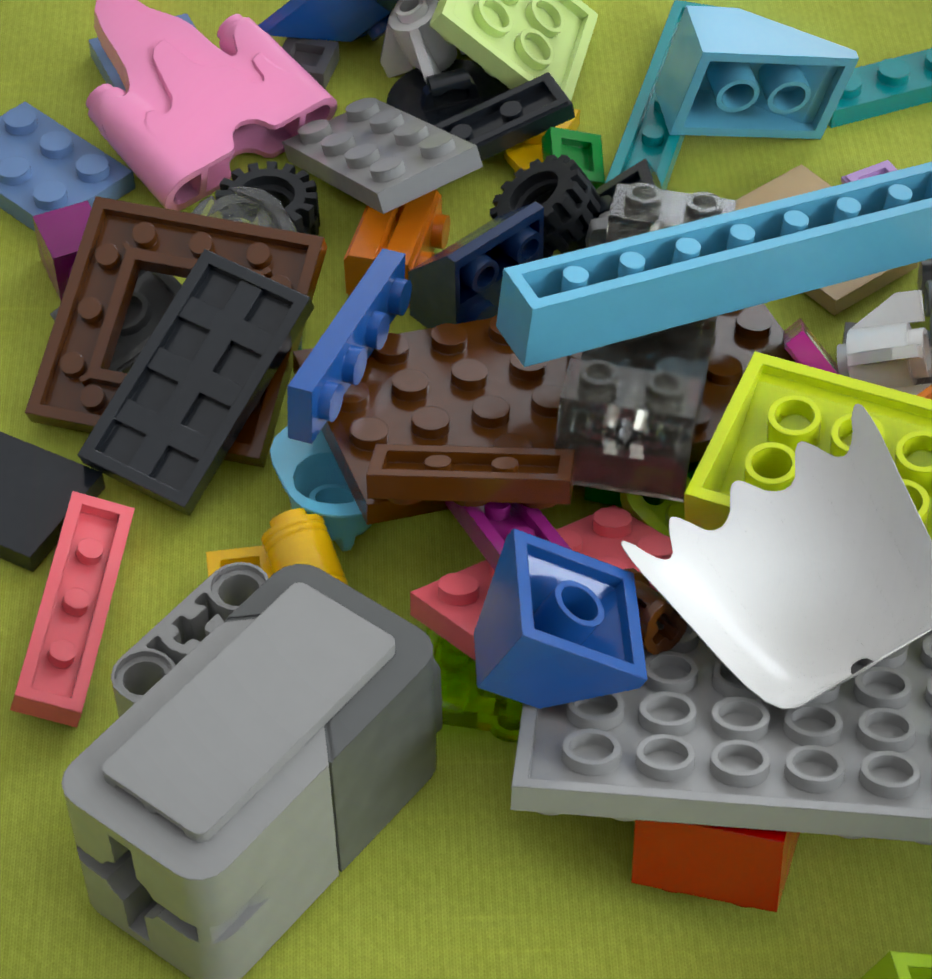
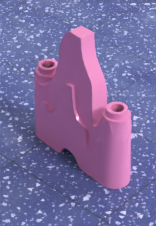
[86,0,337,211]

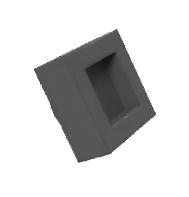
[282,37,340,89]

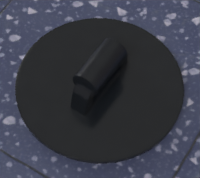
[386,59,511,125]

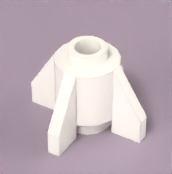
[380,0,465,84]
[837,290,932,395]

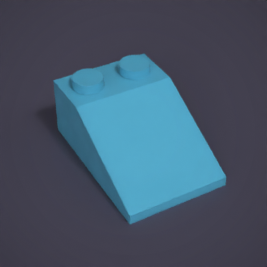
[654,5,859,139]

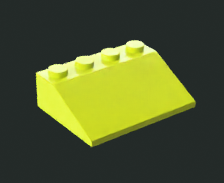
[684,351,932,540]

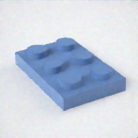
[0,102,135,231]

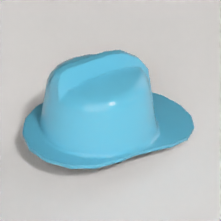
[269,426,372,551]

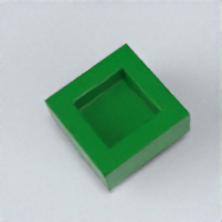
[542,126,605,189]

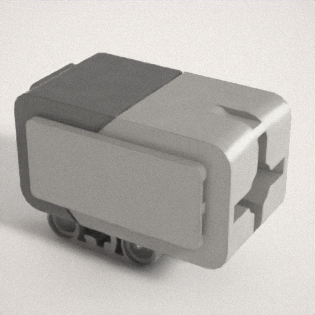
[61,562,443,979]

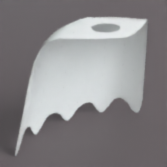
[621,404,932,709]

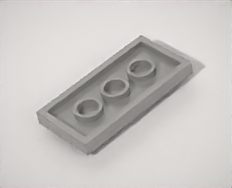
[282,98,483,214]

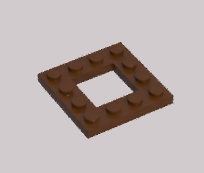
[25,196,327,468]

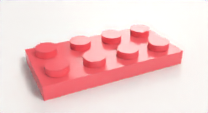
[410,505,673,661]

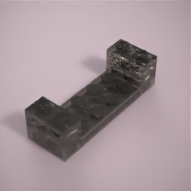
[555,183,737,502]

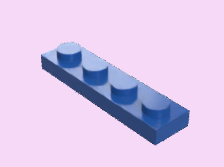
[287,248,412,444]

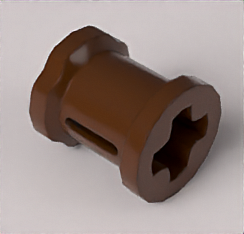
[624,568,688,655]

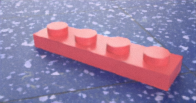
[10,491,135,728]

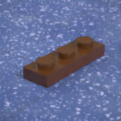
[366,444,575,509]

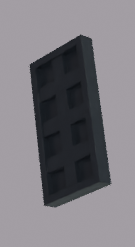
[77,249,314,516]

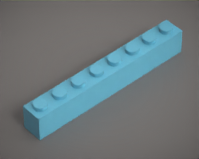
[496,162,932,367]

